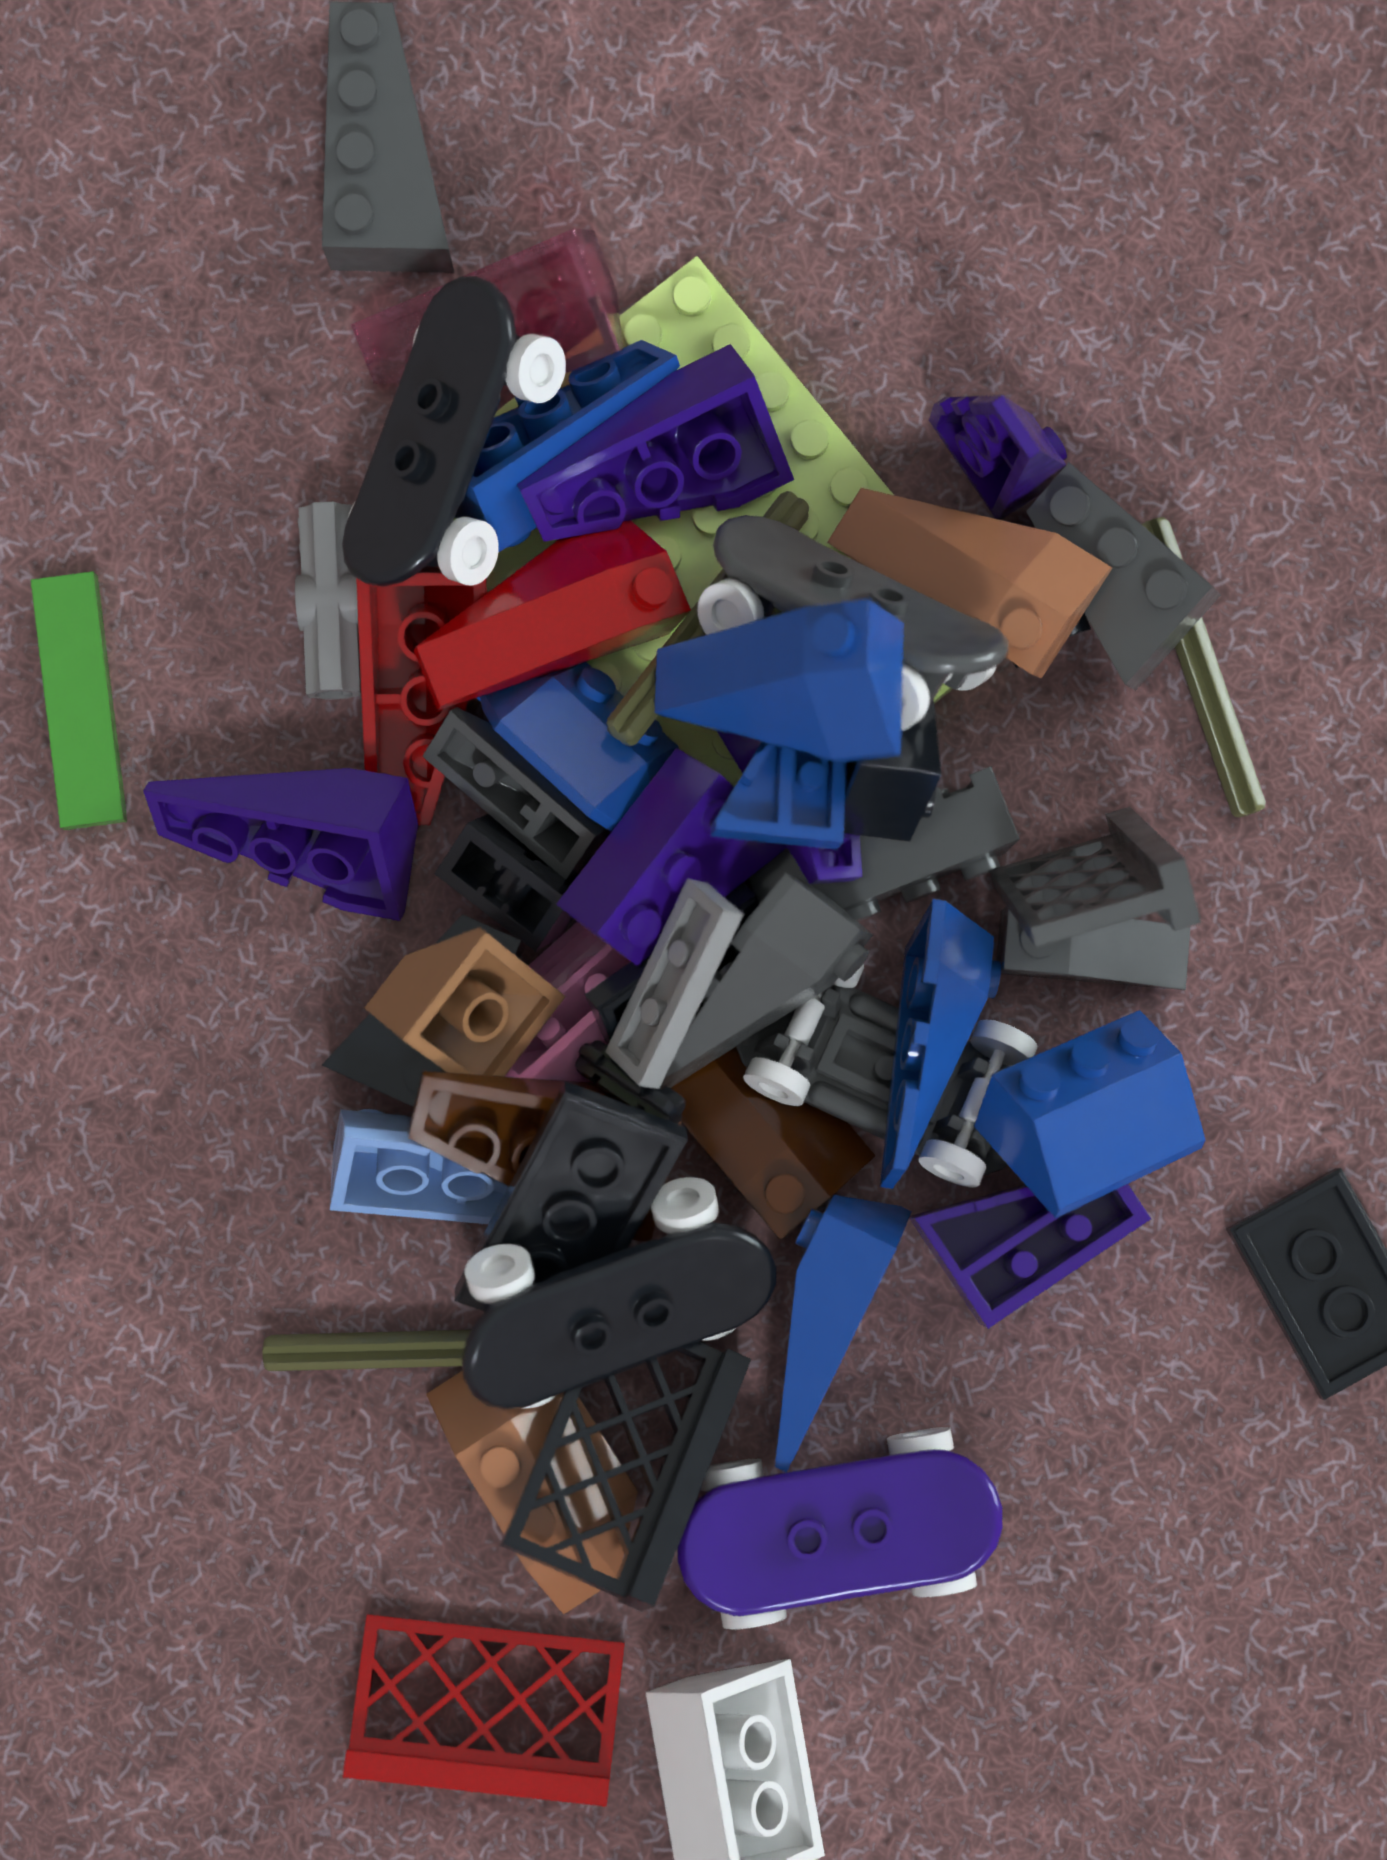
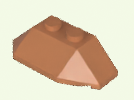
[426,1370,638,1615]

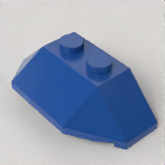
[476,662,679,832]

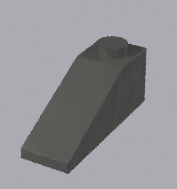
[422,707,611,879]
[996,906,1190,990]

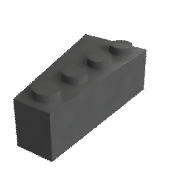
[322,1,455,273]
[745,766,1020,922]

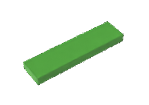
[31,571,128,830]

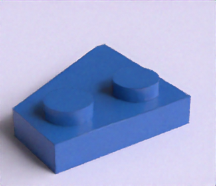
[710,742,847,849]

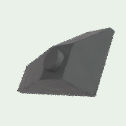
[660,873,873,1090]

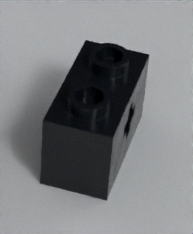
[434,814,579,952]

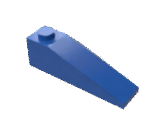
[654,599,904,762]

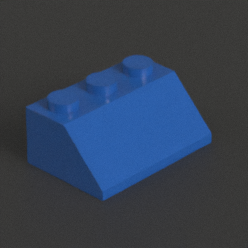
[974,1010,1206,1218]

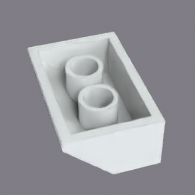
[646,1659,825,1860]

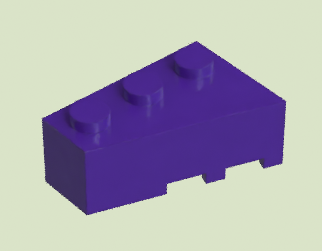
[556,748,787,966]

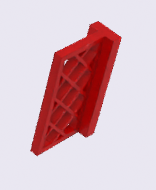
[342,1614,625,1807]

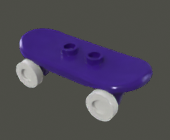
[677,1427,1003,1629]

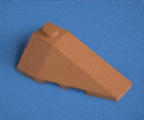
[827,488,1112,678]

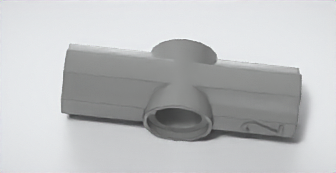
[295,501,361,700]

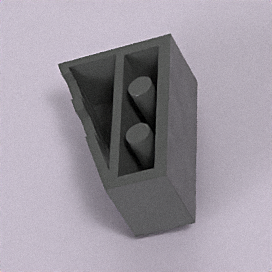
[1026,462,1221,691]

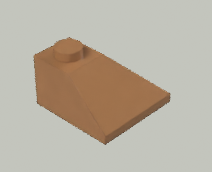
[364,927,566,1077]

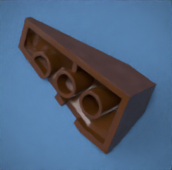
[671,1047,875,1240]
[408,1071,682,1242]

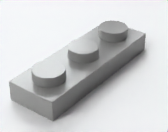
[605,879,744,1089]

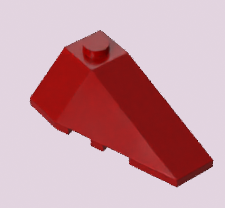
[414,520,691,710]
[356,566,487,825]

